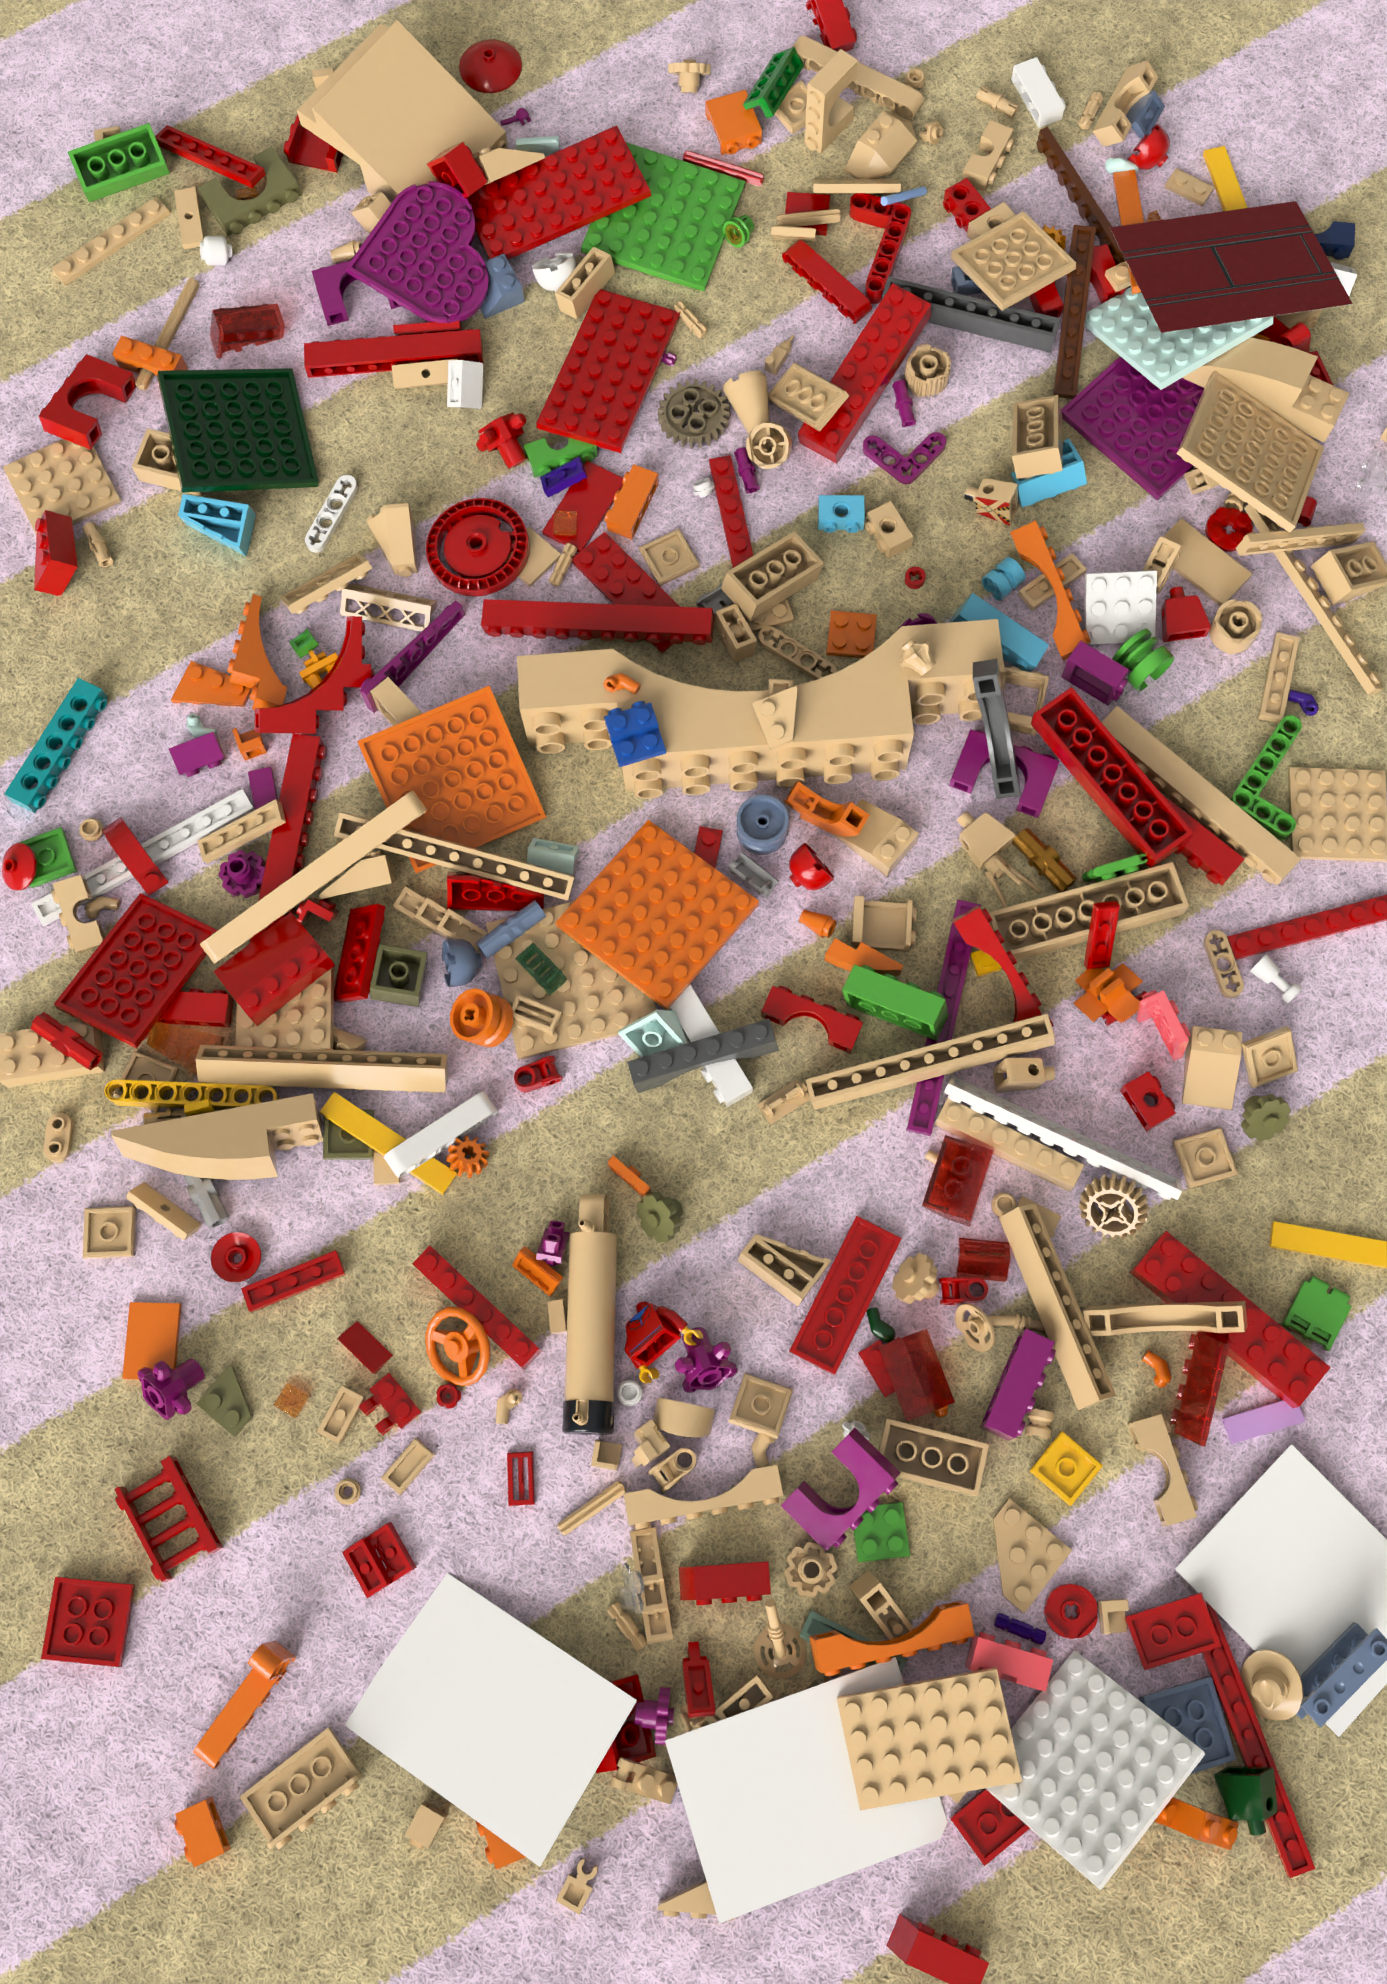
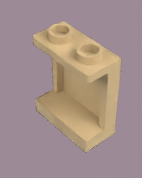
[851,896,917,951]

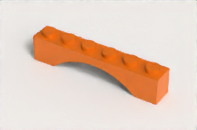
[1010,521,1091,661]
[809,1600,975,1676]

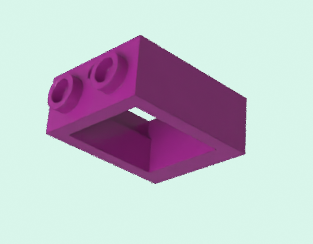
[1061,640,1129,706]

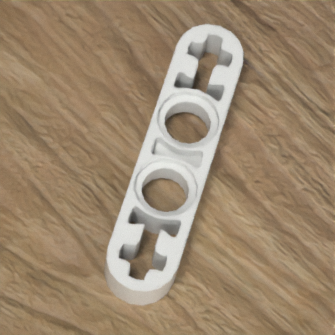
[305,475,358,553]

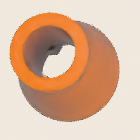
[799,909,837,938]

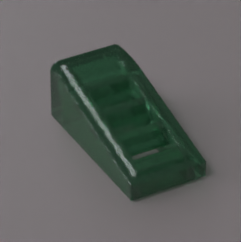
[515,943,567,995]

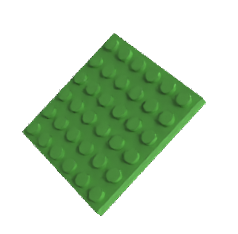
[581,142,745,291]

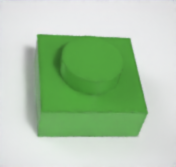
[289,629,319,659]

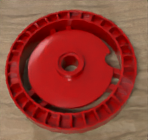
[426,498,530,597]

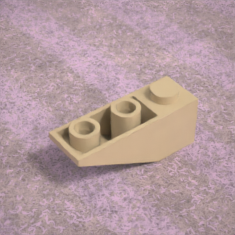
[658,1879,734,1921]

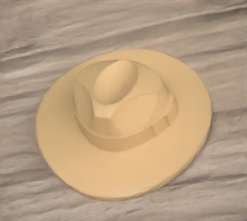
[1240,1649,1303,1720]

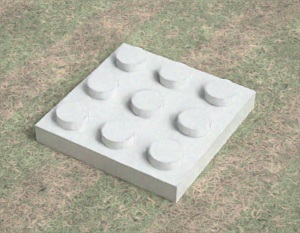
[1084,570,1157,645]

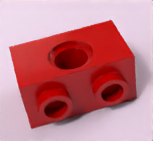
[1120,1071,1176,1132]

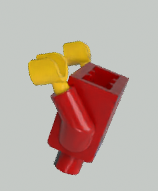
[624,1301,703,1384]

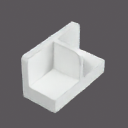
[447,360,483,409]

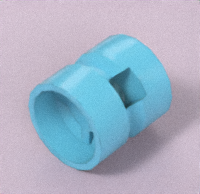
[981,557,1026,601]

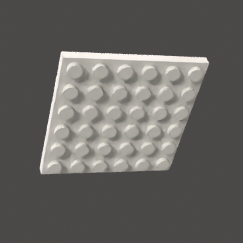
[985,1650,1205,1890]

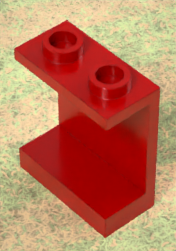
[284,115,344,173]

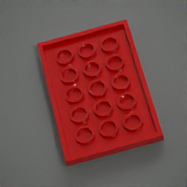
[54,893,218,1049]

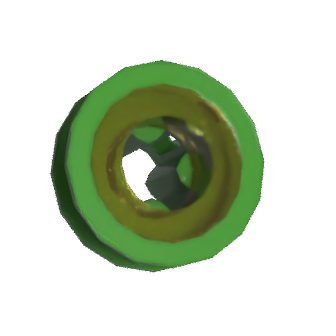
[723,215,754,248]

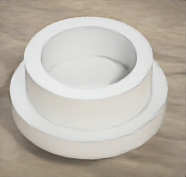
[693,478,715,497]
[617,1380,642,1406]

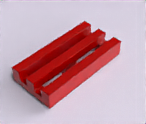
[507,1451,535,1506]

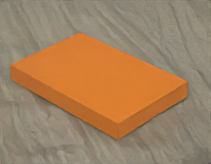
[122,1302,182,1380]

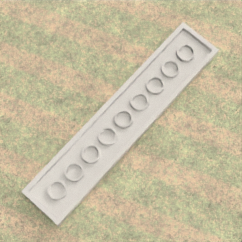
[944,1075,1182,1200]

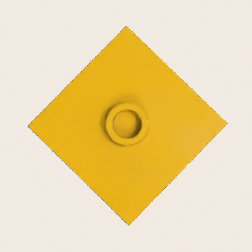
[1029,1431,1103,1506]

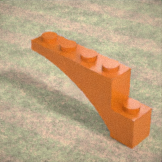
[227,594,288,710]

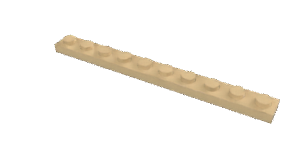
[1244,504,1383,695]

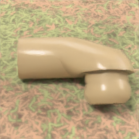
[751,1433,775,1468]

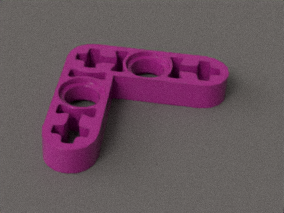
[862,432,946,484]

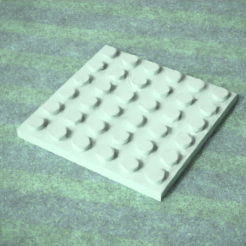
[1084,287,1273,390]

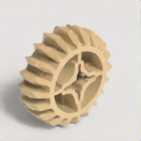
[1079,1173,1149,1240]

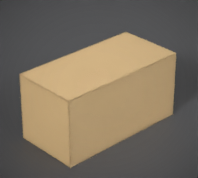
[547,1299,567,1334]

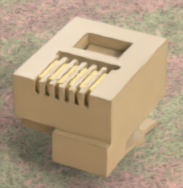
[631,1419,670,1468]

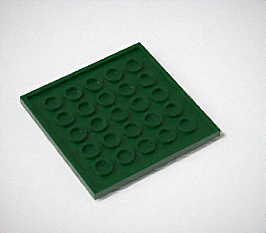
[157,368,319,493]

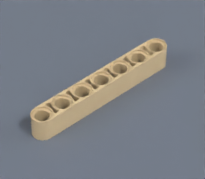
[791,36,924,120]

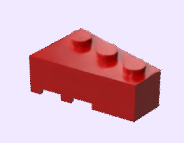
[678,1561,771,1605]

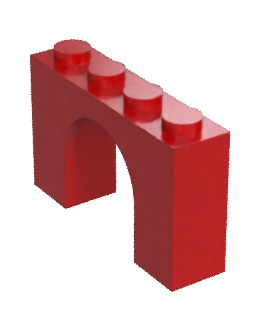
[1029,244,1126,318]
[39,354,136,450]

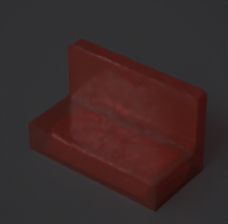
[956,1238,1011,1282]

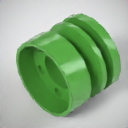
[1112,628,1175,692]

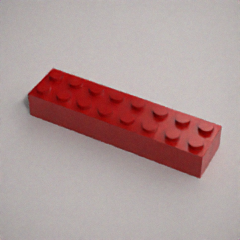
[798,283,931,464]
[1031,687,1194,868]
[1129,1231,1331,1408]

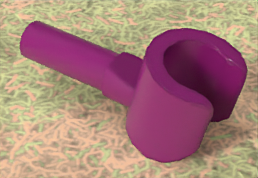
[500,108,531,126]

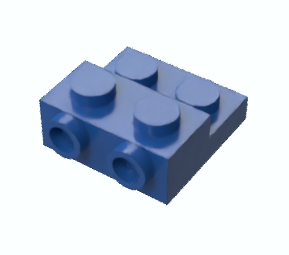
[604,701,666,768]

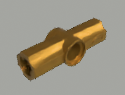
[1012,828,1077,893]

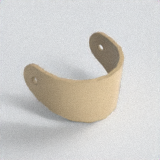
[653,1398,715,1437]

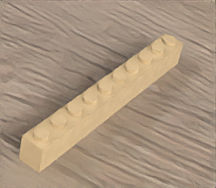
[1102,706,1301,885]
[334,812,575,900]
[806,1013,1055,1110]
[195,1045,448,1093]

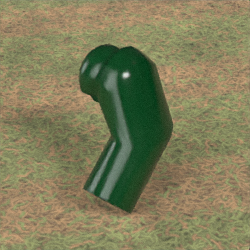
[866,1307,896,1343]

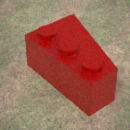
[806,0,857,52]
[34,510,78,596]
[886,1914,989,1984]

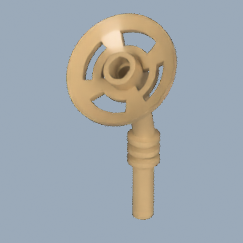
[955,1303,1046,1352]
[754,1599,807,1679]

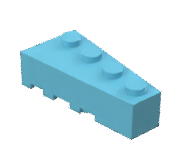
[949,593,1049,672]

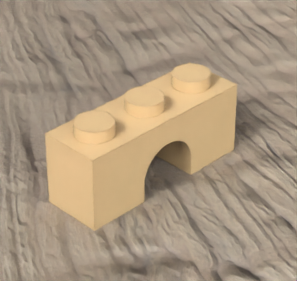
[962,120,1015,191]
[51,875,105,953]

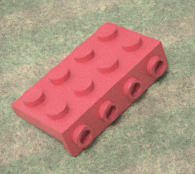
[1137,990,1190,1061]

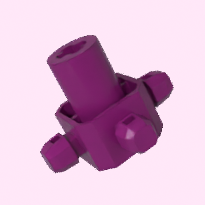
[675,1327,738,1393]
[138,1358,205,1420]

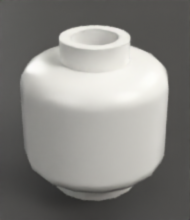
[200,236,232,266]

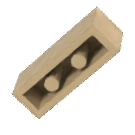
[555,247,615,319]

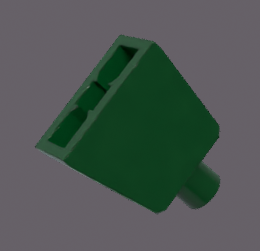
[1214,1766,1277,1836]

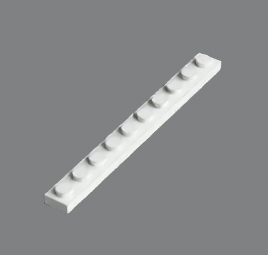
[31,789,255,926]

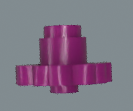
[218,850,265,898]
[635,1687,674,1745]

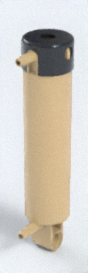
[562,1194,617,1435]

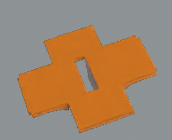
[1073,963,1143,1023]

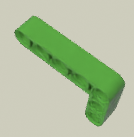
[1230,715,1302,841]

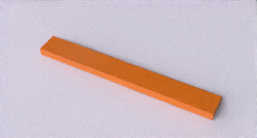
[1113,170,1144,294]

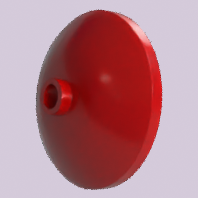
[459,39,522,93]

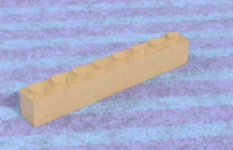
[999,1203,1116,1410]

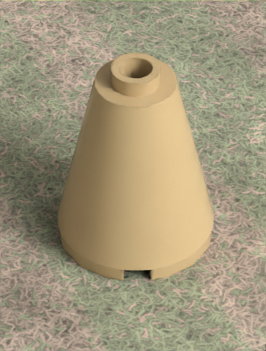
[723,370,770,435]

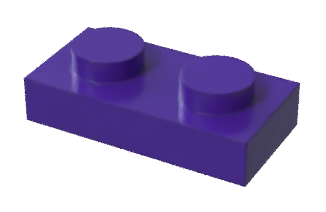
[540,457,587,497]

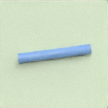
[881,186,927,206]

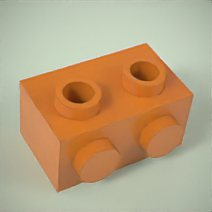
[175,1797,231,1867]

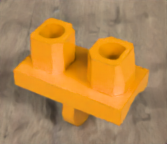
[299,650,338,689]

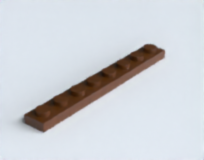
[1036,127,1126,265]
[1053,225,1096,399]

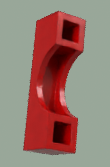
[761,985,863,1054]

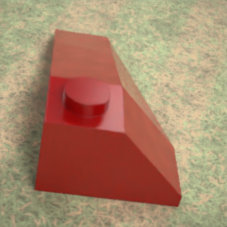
[447,872,544,911]

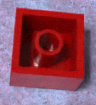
[427,142,488,198]

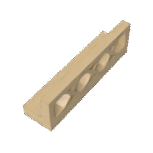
[340,583,437,632]

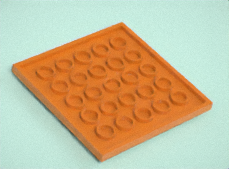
[357,686,546,873]
[555,820,759,1010]

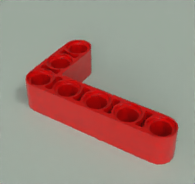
[849,193,911,304]

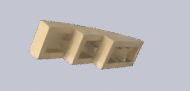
[392,886,488,954]
[630,1527,674,1644]

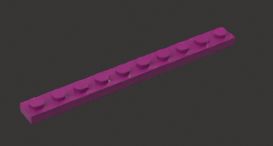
[906,899,981,1136]

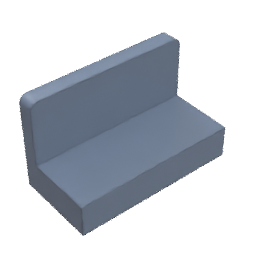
[1126,90,1165,139]

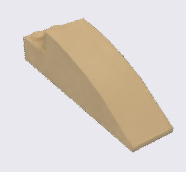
[1182,337,1350,442]
[111,1093,323,1180]

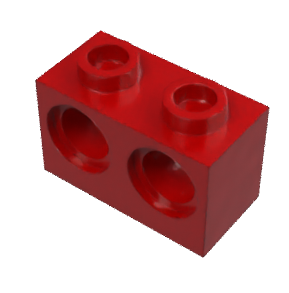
[943,178,991,232]

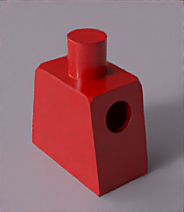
[1161,586,1211,643]

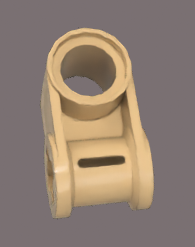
[648,1448,697,1494]

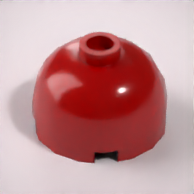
[1127,123,1170,170]
[789,843,834,891]

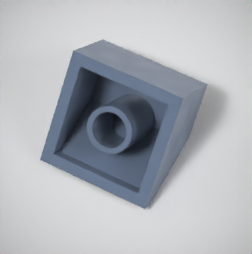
[480,254,525,319]

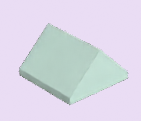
[618,1010,687,1057]

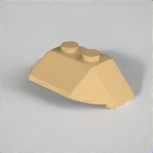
[844,111,917,179]

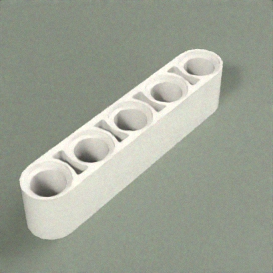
[383,1091,498,1178]

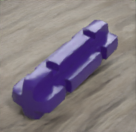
[994,1613,1046,1645]

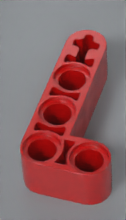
[1258,316,1311,353]

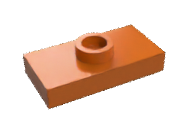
[608,1155,651,1197]
[512,1246,563,1297]

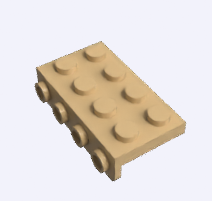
[239,1727,363,1850]

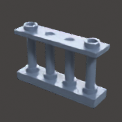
[1296,1622,1387,1727]

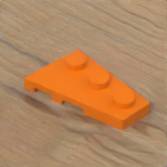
[171,661,252,707]

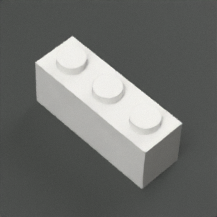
[1011,57,1065,128]

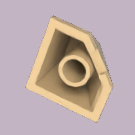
[367,503,418,577]

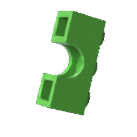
[524,438,598,478]

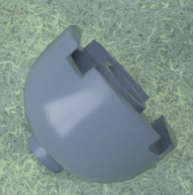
[442,939,482,987]

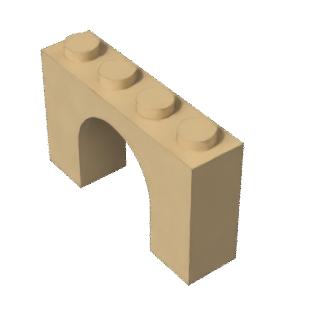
[805,49,858,153]

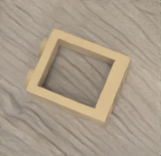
[1002,667,1049,736]
[370,677,423,726]

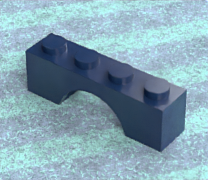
[1315,221,1355,260]

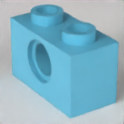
[818,495,865,533]

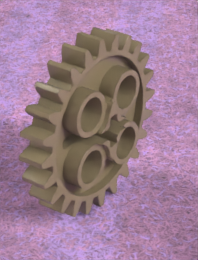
[658,379,730,449]

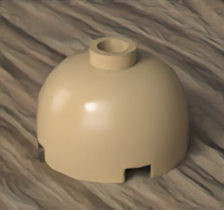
[746,422,793,469]

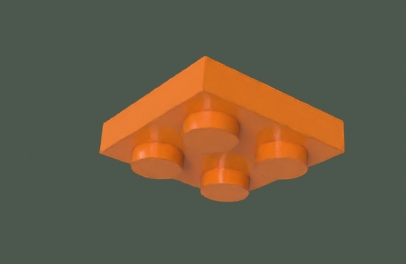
[827,610,877,658]

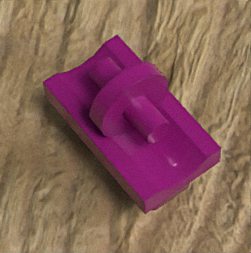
[536,1220,570,1266]

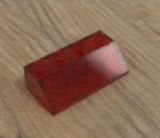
[1170,1331,1229,1447]

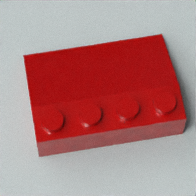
[214,912,335,1026]

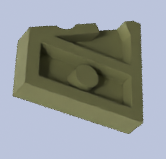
[196,1365,253,1437]

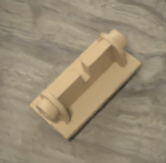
[757,1079,811,1125]

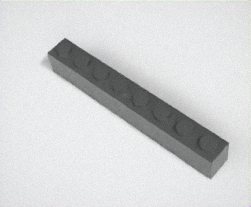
[882,277,1060,353]

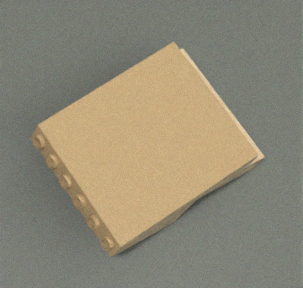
[297,20,508,203]

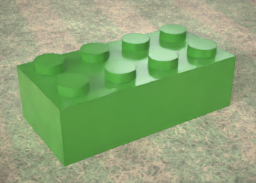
[68,123,170,202]
[842,964,949,1041]

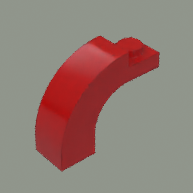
[102,817,169,896]

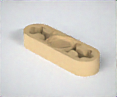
[1204,930,1244,998]

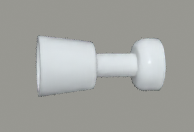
[1249,954,1302,1004]

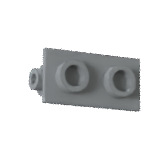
[696,583,734,616]
[728,852,779,898]

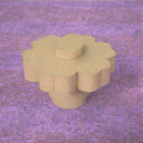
[668,59,711,93]
[892,1253,939,1304]
[784,1542,837,1598]

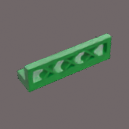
[743,47,804,118]

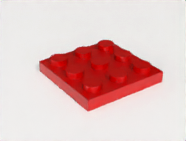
[41,1577,135,1667]

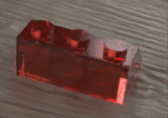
[922,1135,994,1227]
[878,1328,955,1421]

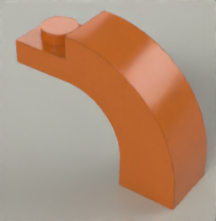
[784,781,870,837]

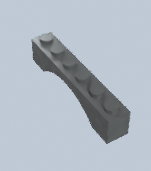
[972,659,1020,799]
[627,1019,779,1093]

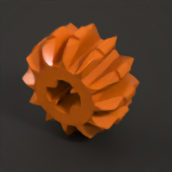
[447,1135,489,1178]

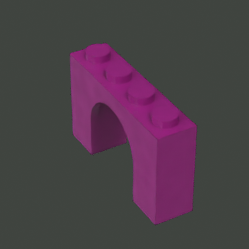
[312,261,401,326]
[949,729,1060,818]
[781,1427,901,1551]

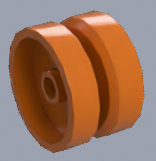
[450,988,513,1048]

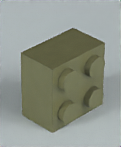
[370,944,428,1007]

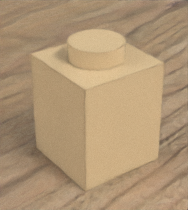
[405,1801,448,1849]

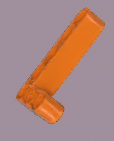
[193,1641,296,1769]

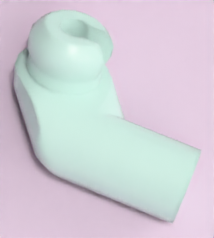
[1105,158,1138,174]
[186,714,217,738]

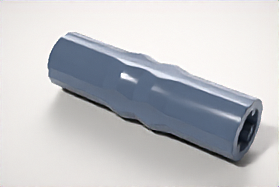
[475,900,546,959]

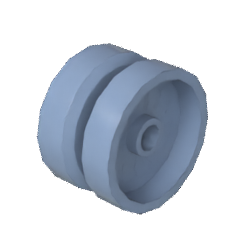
[737,795,789,855]

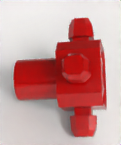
[476,413,528,470]

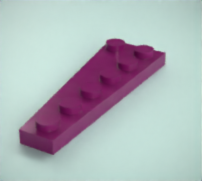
[360,600,465,713]

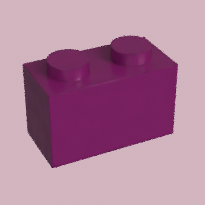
[169,732,226,778]

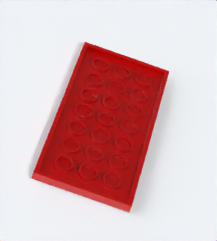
[466,125,651,260]
[536,289,680,453]

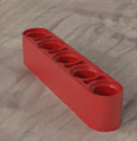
[782,240,872,324]

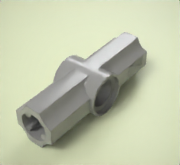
[183,1175,230,1229]

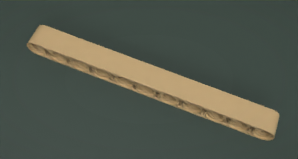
[200,790,427,964]

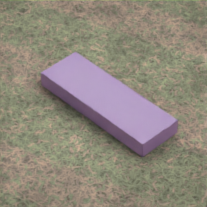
[1222,1400,1305,1444]

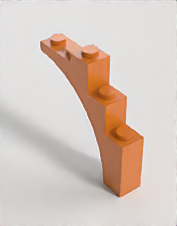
[1154,1797,1239,1850]

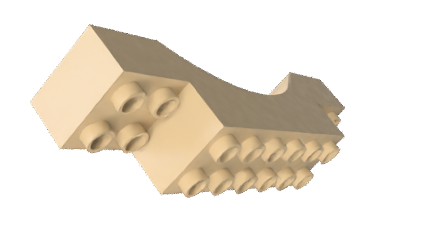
[517,619,1005,799]

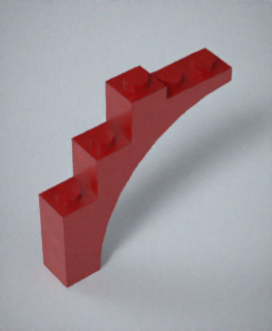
[255,616,374,734]

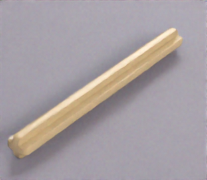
[135,278,200,390]

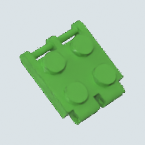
[1082,854,1147,883]
[1281,1276,1352,1351]

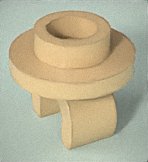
[919,121,943,144]

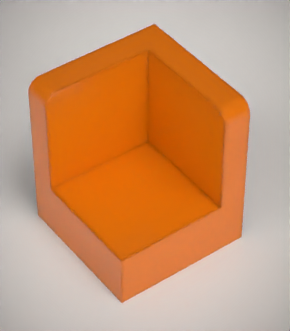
[232,728,267,761]

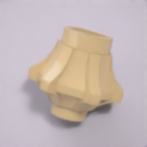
[900,638,936,676]

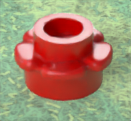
[436,1383,461,1409]

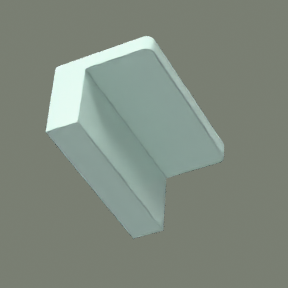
[515,136,560,157]
[527,838,579,875]

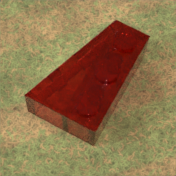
[210,304,285,358]

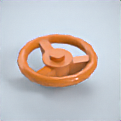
[425,1307,491,1386]

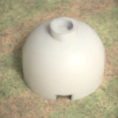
[532,252,577,292]

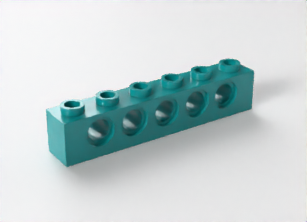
[4,678,108,813]

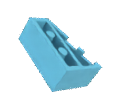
[1011,438,1087,507]

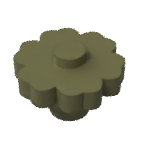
[1241,1094,1291,1141]
[637,1192,683,1243]

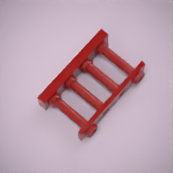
[114,1456,223,1582]

